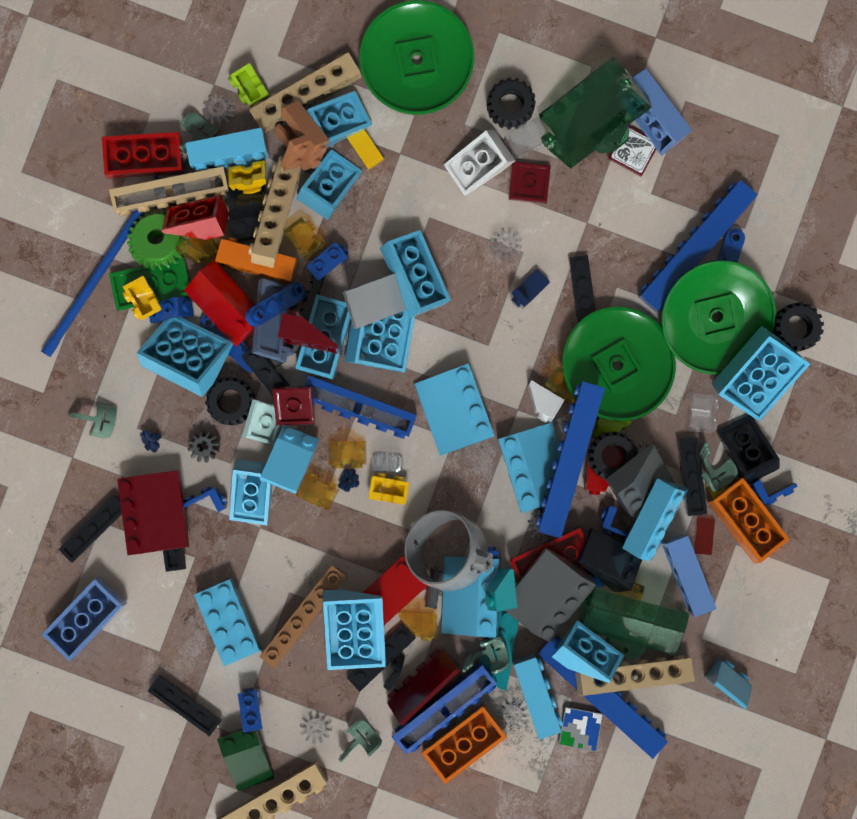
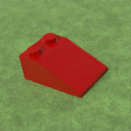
[161,195,229,240]

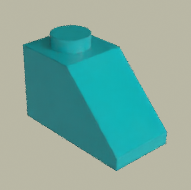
[485,568,517,611]

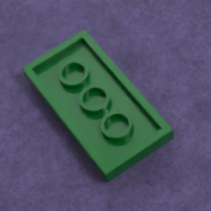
[109,257,190,312]

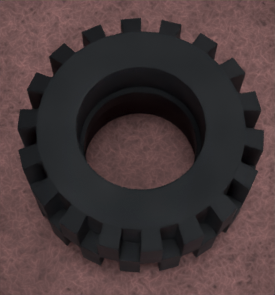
[487,77,536,130]
[773,302,824,352]
[205,377,255,426]
[587,431,638,479]

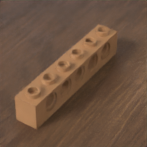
[259,564,348,669]

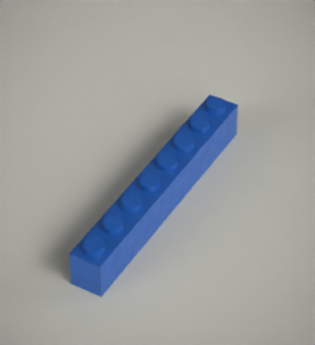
[638,180,758,312]
[535,381,605,538]
[537,636,668,759]

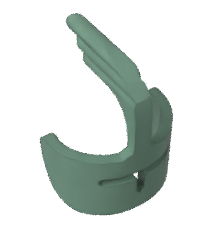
[179,111,219,154]
[68,402,117,438]
[700,442,738,492]
[462,637,510,675]
[339,718,382,762]

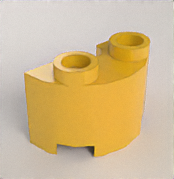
[228,160,266,194]
[122,276,162,321]
[368,472,410,505]

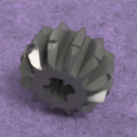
[187,430,220,463]

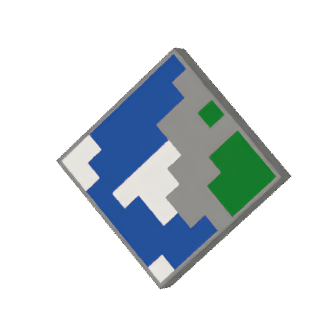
[558,706,603,752]

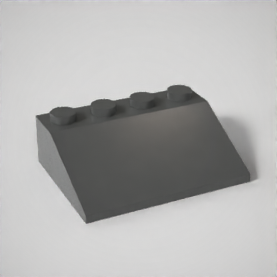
[605,444,676,524]
[505,548,596,642]

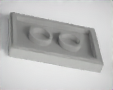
[343,273,406,329]

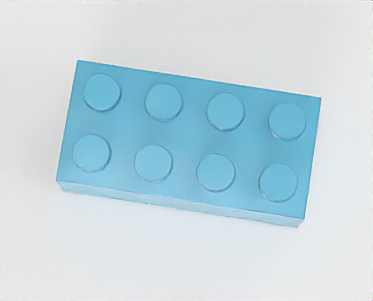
[186,128,270,172]
[380,230,451,318]
[295,294,351,380]
[194,578,262,666]
[512,653,563,740]

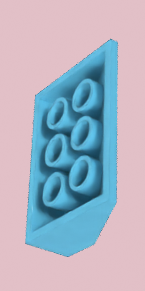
[345,310,415,373]
[137,317,233,397]
[711,326,810,421]
[415,364,495,456]
[497,422,575,513]
[622,478,689,561]
[441,556,502,638]
[323,589,386,670]

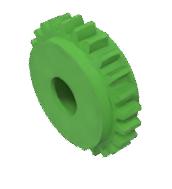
[127,210,189,270]

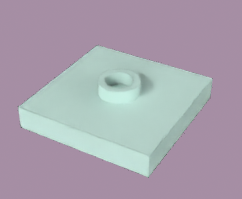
[242,399,280,445]

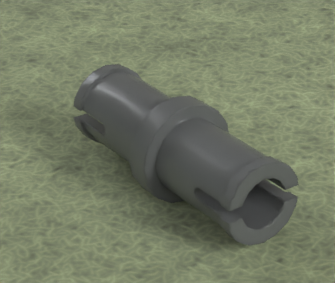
[425,569,444,609]

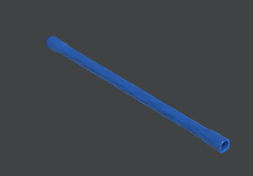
[41,176,161,357]

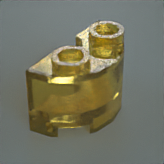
[284,217,326,260]
[544,365,575,406]
[328,441,367,468]
[295,472,339,511]

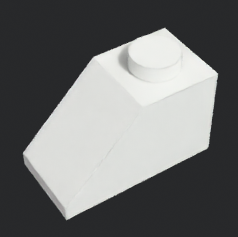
[528,380,564,423]

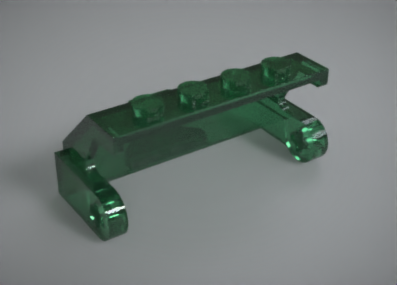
[539,56,652,169]
[577,588,690,660]

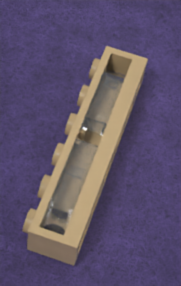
[109,167,229,216]

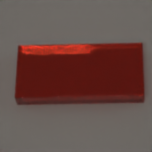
[695,518,715,555]

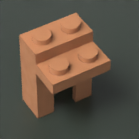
[274,101,330,171]

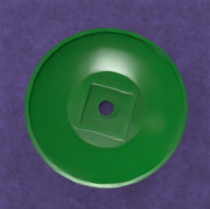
[360,0,474,115]
[661,260,776,375]
[562,307,676,422]

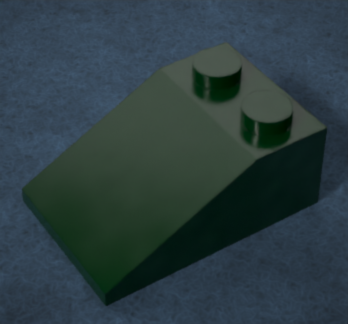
[217,728,275,791]

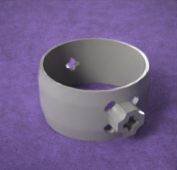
[404,510,494,591]

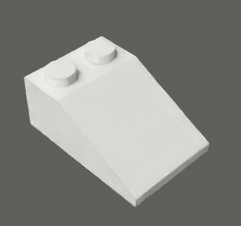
[444,130,515,196]

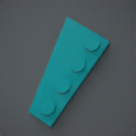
[476,610,519,692]

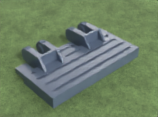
[252,278,297,363]

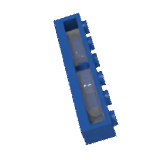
[304,375,417,439]
[392,661,497,754]

